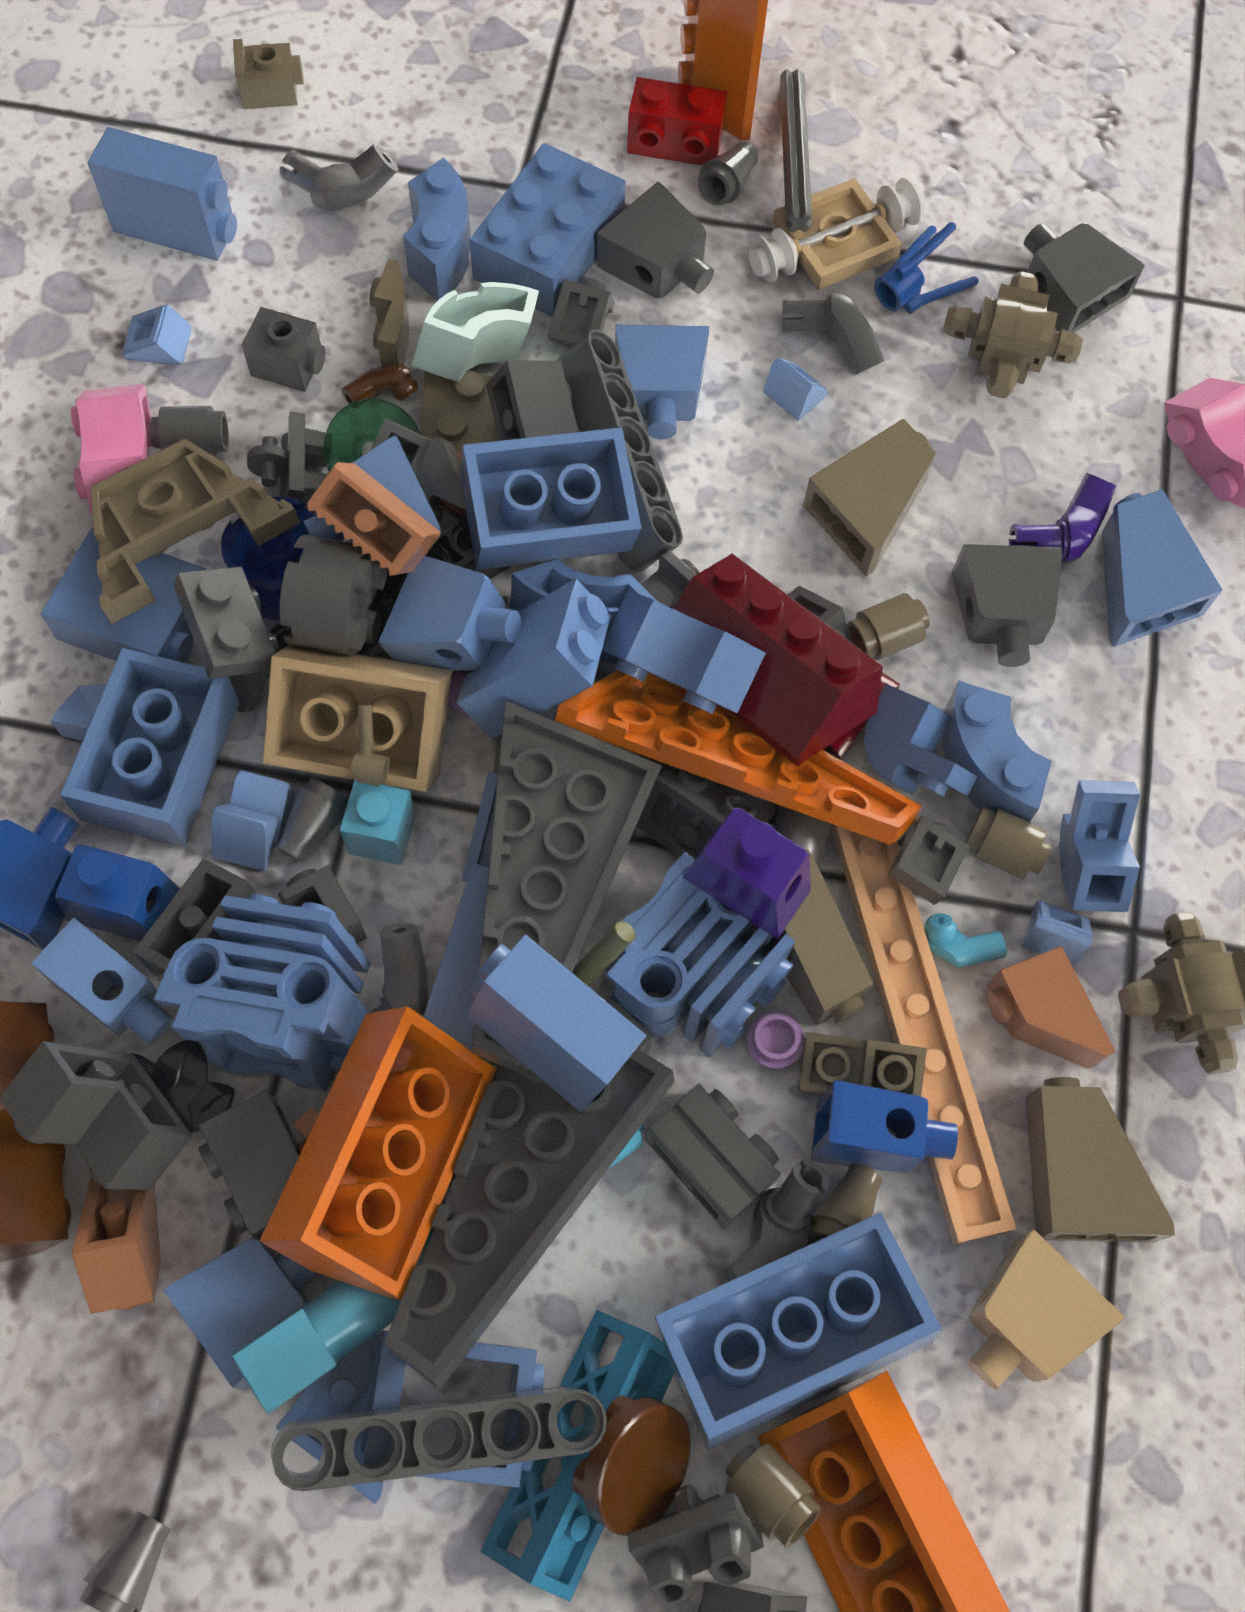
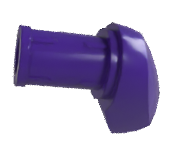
[1009,472,1116,564]

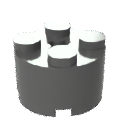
[280,534,388,656]

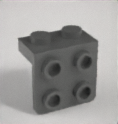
[174,567,279,713]

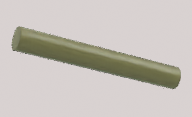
[573,921,636,987]

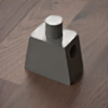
[597,181,714,298]
[1023,223,1145,333]
[952,544,1062,667]

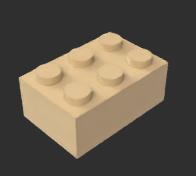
[263,645,452,792]

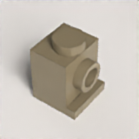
[233,39,304,109]

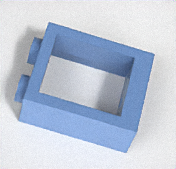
[358,1330,544,1487]

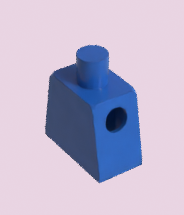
[0,807,80,950]
[55,844,180,941]
[811,1080,958,1172]

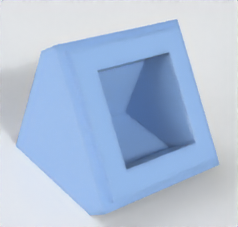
[763,358,828,420]
[1022,900,1093,966]

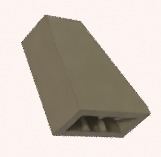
[803,418,936,576]
[755,849,874,1026]
[1026,1077,1175,1243]

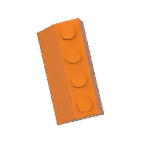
[678,0,768,140]
[260,1006,497,1300]
[757,1370,1010,1612]

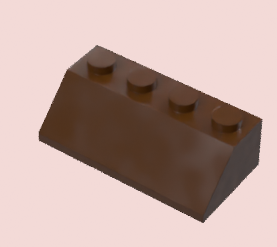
[0,1001,71,1262]

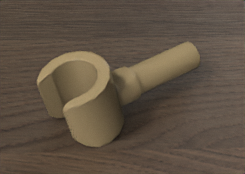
[351,705,390,787]

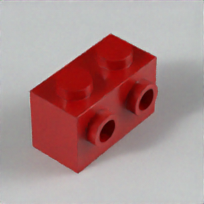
[627,77,728,165]

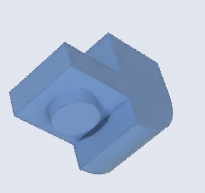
[864,684,978,797]
[1059,780,1140,912]

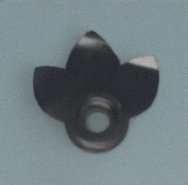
[131,1040,235,1134]

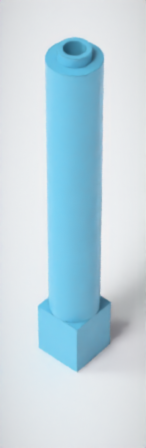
[230,1122,645,1414]

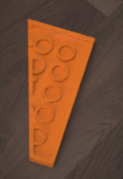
[554,670,922,846]

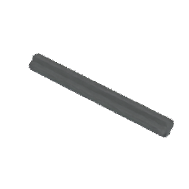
[780,68,812,233]

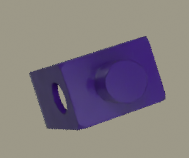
[683,807,811,939]

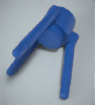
[874,222,979,314]

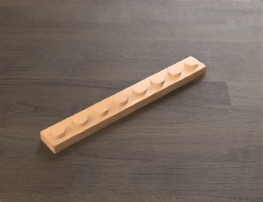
[831,824,1016,1246]

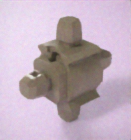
[943,271,1083,398]
[1118,912,1245,1075]

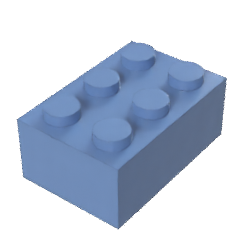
[469,143,626,317]
[459,428,642,570]
[60,648,240,847]

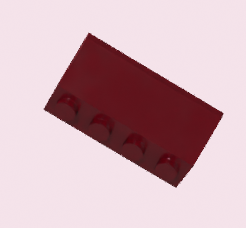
[673,553,883,767]

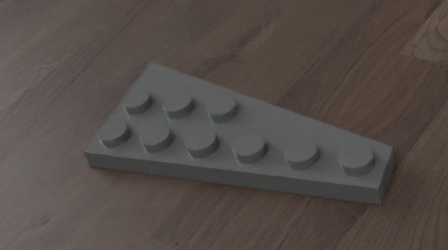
[471,701,662,1077]
[384,1048,675,1390]

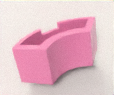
[1164,378,1245,508]
[71,384,153,514]

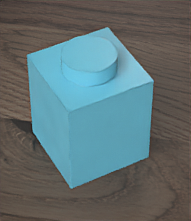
[340,780,416,865]

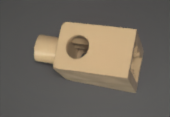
[968,1229,1124,1390]

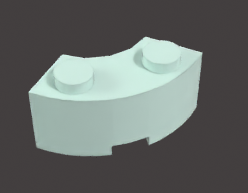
[411,282,539,383]

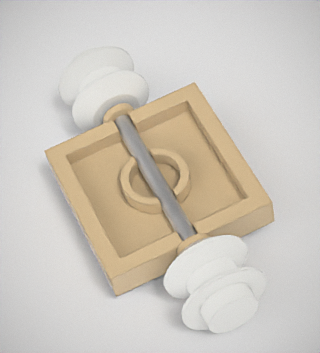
[749,178,925,290]

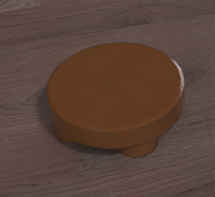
[572,1395,691,1536]

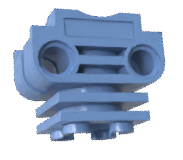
[606,852,795,1058]
[154,894,371,1092]

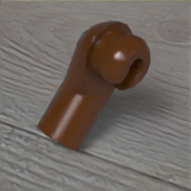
[341,364,418,409]

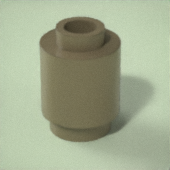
[847,593,930,660]
[965,807,1053,880]
[725,1444,822,1548]

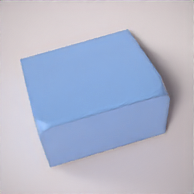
[122,304,192,365]
[230,770,295,847]
[212,803,279,871]

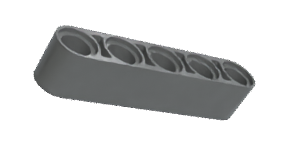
[556,329,683,572]
[271,1386,607,1491]

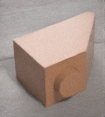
[987,946,1116,1069]
[72,1177,161,1314]

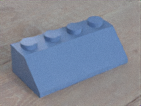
[655,1212,942,1451]

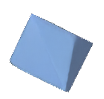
[51,684,107,741]

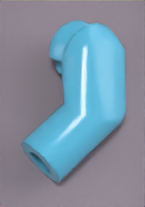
[924,913,1007,968]

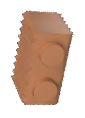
[307,462,441,576]

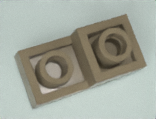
[369,259,409,367]
[798,1032,927,1096]

